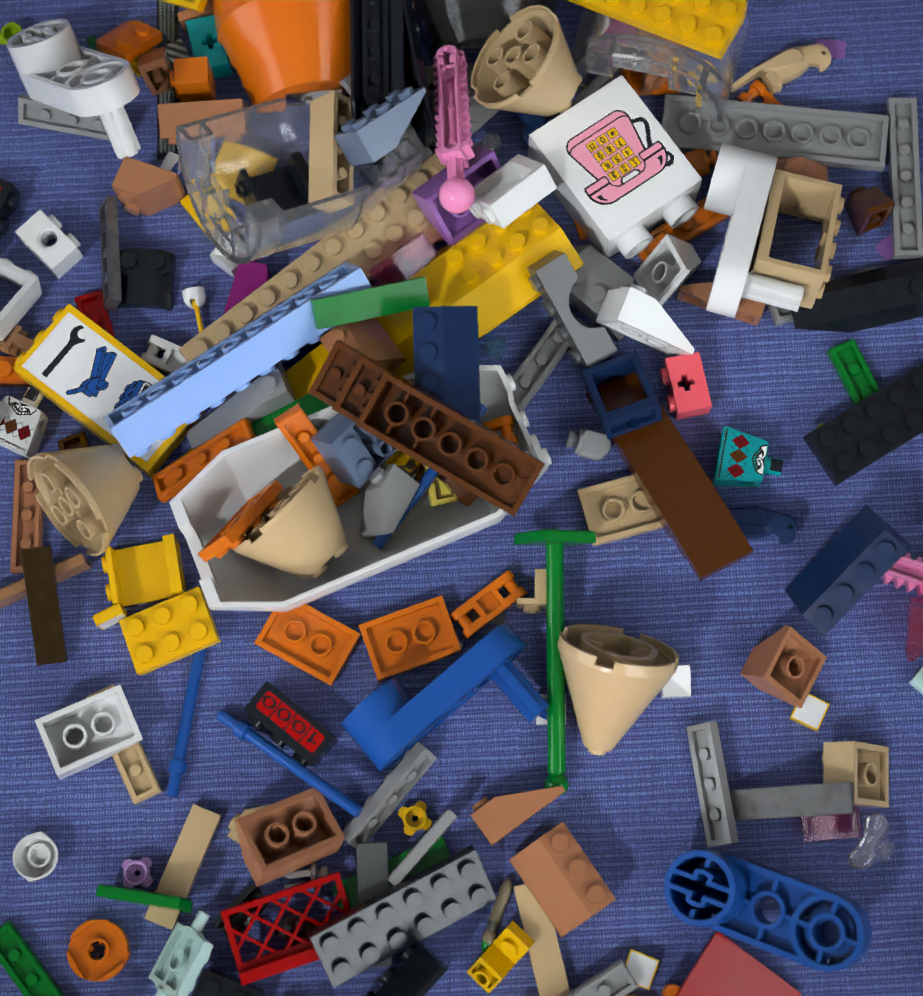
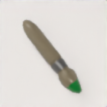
[481,878,512,952]

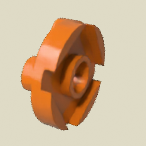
[67,919,131,982]

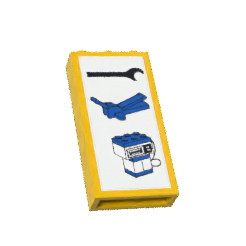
[13,304,206,478]

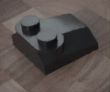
[117,248,177,311]

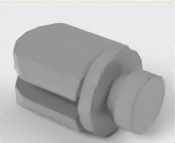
[565,428,611,461]
[283,863,330,890]

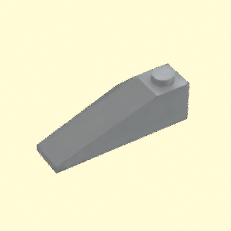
[186,361,296,450]

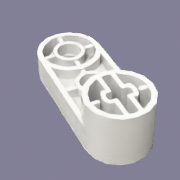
[6,19,141,159]
[704,143,804,318]

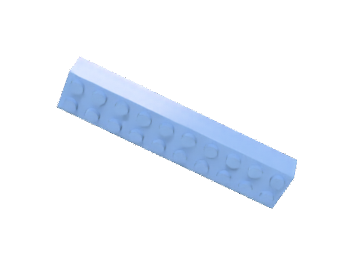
[102,261,372,458]

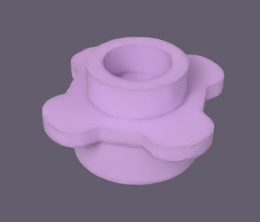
[122,857,153,889]

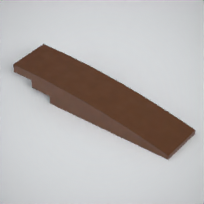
[308,340,545,517]
[585,372,754,581]

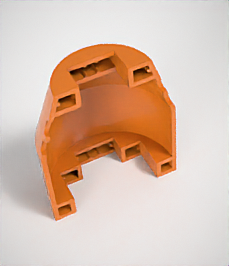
[212,0,351,112]

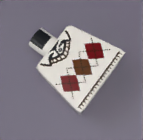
[0,388,48,459]

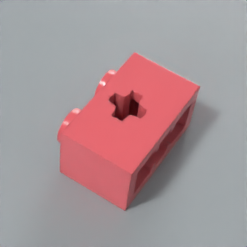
[660,352,712,421]

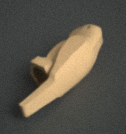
[730,44,831,94]

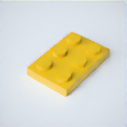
[119,586,221,676]

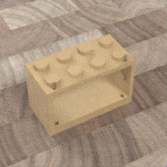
[749,169,845,309]

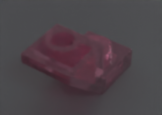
[369,231,439,285]

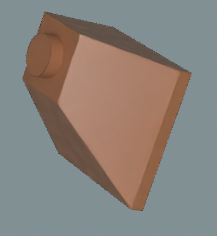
[740,625,827,708]

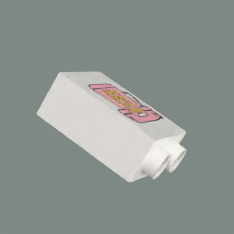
[527,75,702,259]

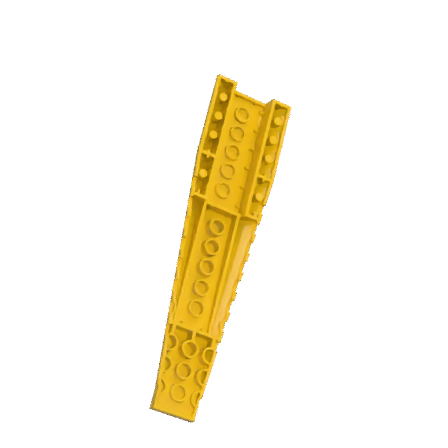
[171,203,584,464]

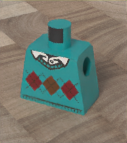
[712,426,783,487]

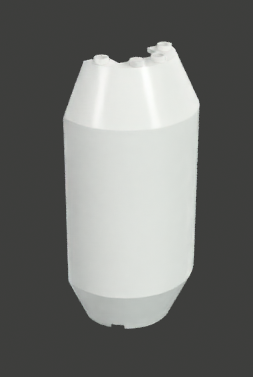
[169,365,552,612]

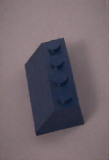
[412,306,481,424]
[785,504,911,636]

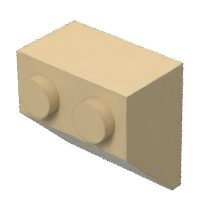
[822,741,889,808]

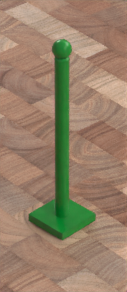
[514,529,596,796]

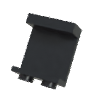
[235,151,320,231]

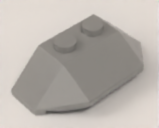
[569,244,635,342]

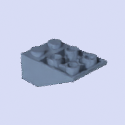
[334,86,426,166]
[311,414,398,488]

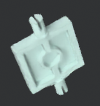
[148,910,214,996]

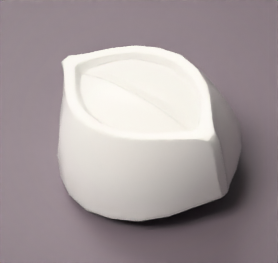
[13,831,58,882]

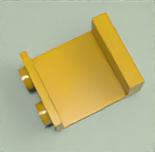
[101,534,187,607]

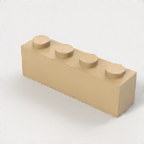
[308,90,354,214]

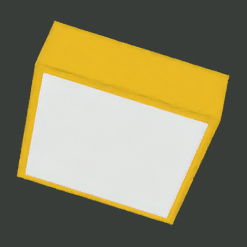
[92,603,129,630]
[789,694,830,732]
[625,949,659,990]

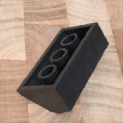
[366,943,449,996]

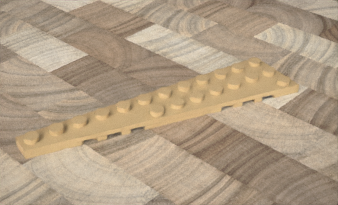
[179,153,447,362]

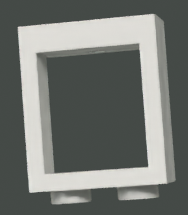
[469,154,557,229]
[0,258,42,341]

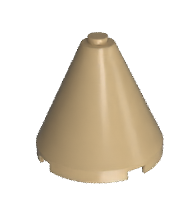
[557,624,679,755]

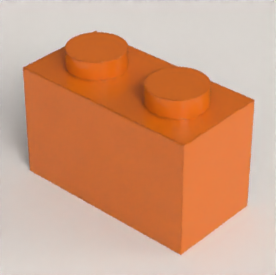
[170,56,217,102]

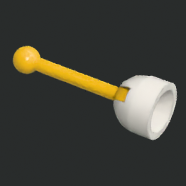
[182,286,206,333]

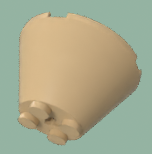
[471,5,582,117]
[27,443,143,556]
[233,465,348,579]

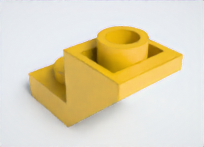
[466,921,535,994]

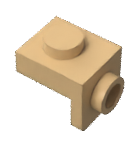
[517,569,546,614]

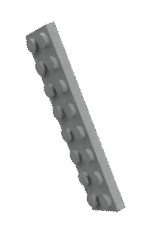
[662,94,889,172]

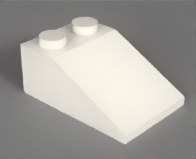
[596,284,695,356]
[35,685,143,780]

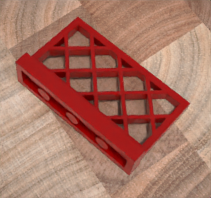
[220,871,350,986]

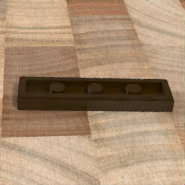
[20,545,68,666]

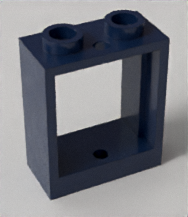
[582,351,662,439]

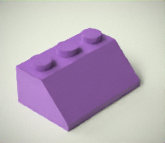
[411,144,501,246]

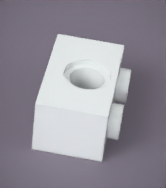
[15,210,83,279]

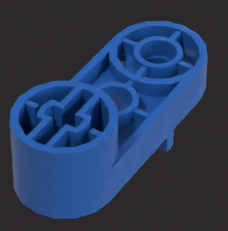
[341,622,549,772]
[663,850,872,972]

